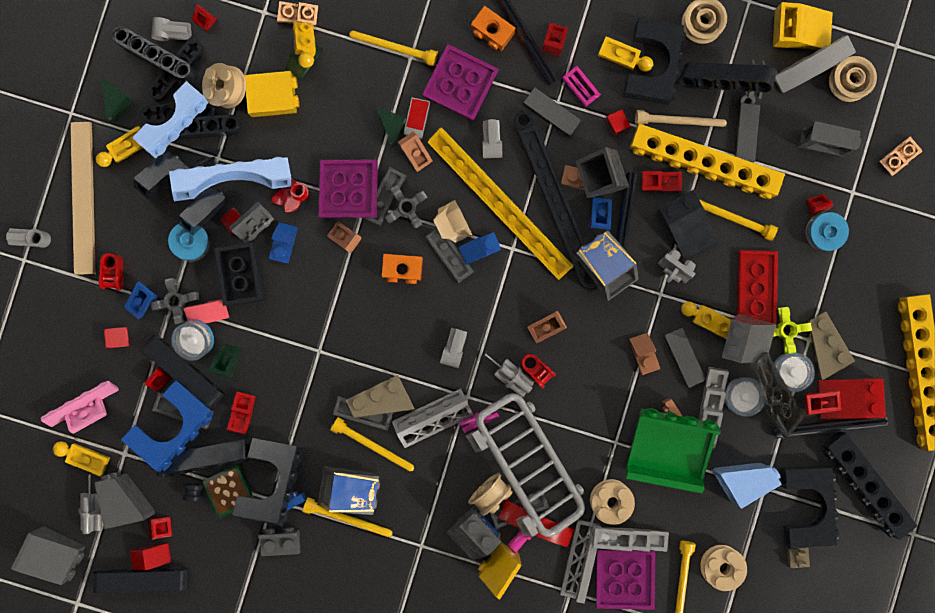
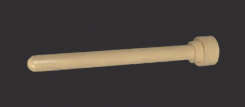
[635,110,727,127]

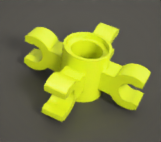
[774,307,812,354]

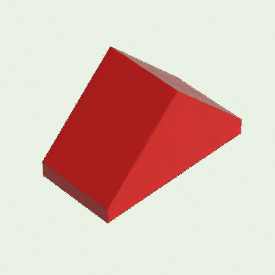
[542,23,568,57]
[804,391,842,415]
[130,543,172,570]

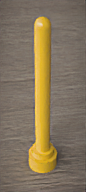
[349,31,438,66]
[700,200,778,241]
[330,417,414,471]
[302,497,392,537]
[675,541,696,613]

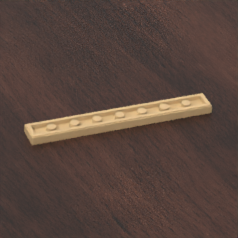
[71,122,96,275]

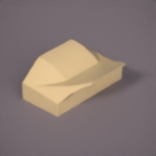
[433,200,472,243]

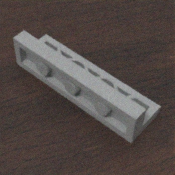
[392,389,474,448]
[560,519,602,604]

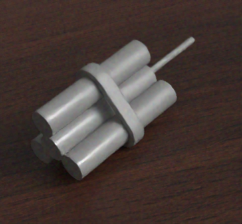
[485,354,535,397]
[78,475,102,534]

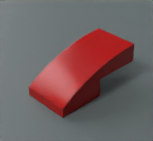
[642,171,682,192]
[227,392,256,435]

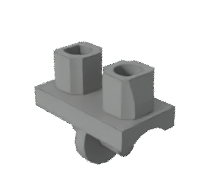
[658,249,696,284]

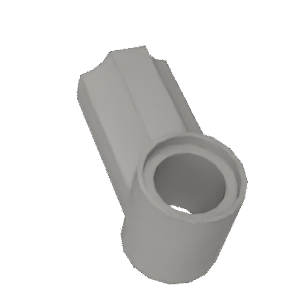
[151,17,192,41]
[482,119,502,159]
[6,228,51,248]
[440,328,467,368]

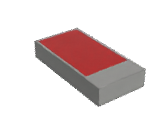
[404,97,430,139]

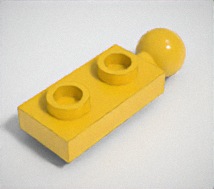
[293,21,316,68]
[598,37,653,72]
[96,126,143,167]
[681,301,731,339]
[53,441,110,476]

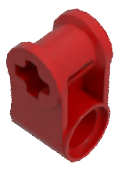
[99,253,124,290]
[520,353,556,388]

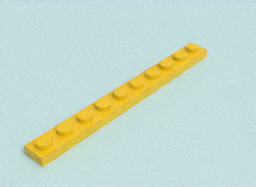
[428,128,573,280]

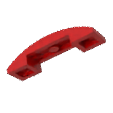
[498,499,575,547]

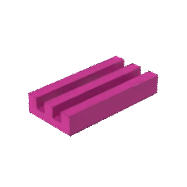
[562,66,601,108]

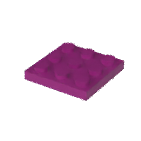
[422,44,499,122]
[319,159,378,218]
[596,549,655,610]

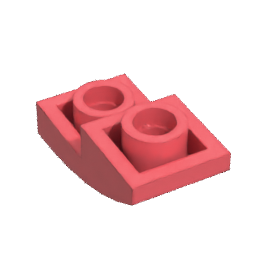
[184,299,229,323]

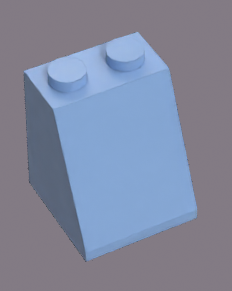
[712,463,782,509]

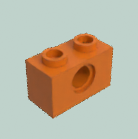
[471,6,516,52]
[382,254,423,284]

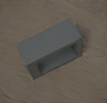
[799,121,861,157]

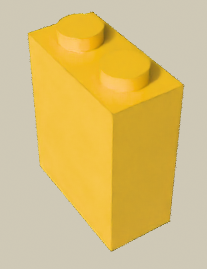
[244,71,299,117]

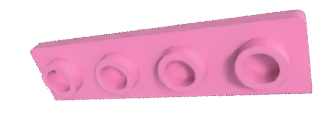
[41,381,119,434]

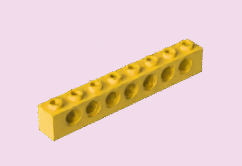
[629,124,785,199]
[898,294,935,451]

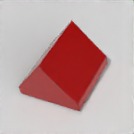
[192,5,217,31]
[806,194,833,216]
[144,367,171,392]

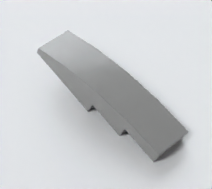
[775,35,856,93]
[699,367,729,449]
[593,527,669,552]

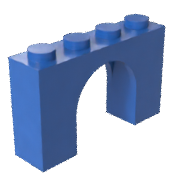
[121,381,214,472]

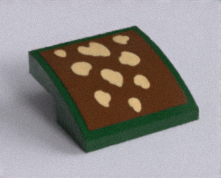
[203,464,254,518]

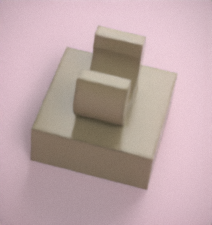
[787,547,810,568]

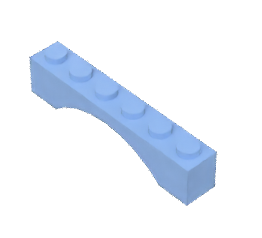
[169,157,291,201]

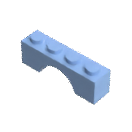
[133,81,209,158]

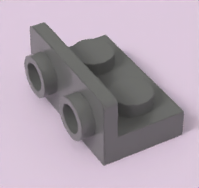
[229,202,274,243]
[258,527,301,556]

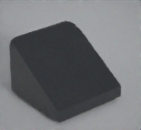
[194,157,217,168]

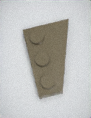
[807,312,855,380]
[346,375,415,418]

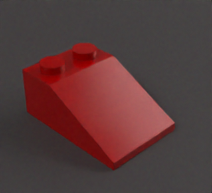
[818,378,886,419]

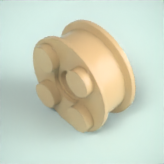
[681,0,727,44]
[829,56,877,102]
[202,63,246,108]
[468,473,513,516]
[590,479,635,525]
[700,545,747,591]

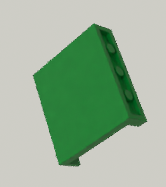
[625,408,721,494]

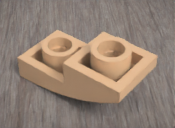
[277,1,318,25]
[879,136,922,176]

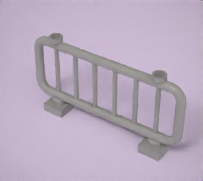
[466,393,585,537]

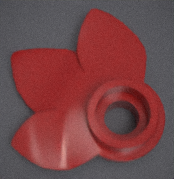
[271,178,309,213]

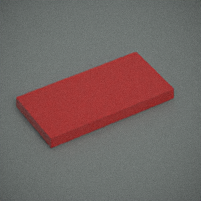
[737,250,778,328]

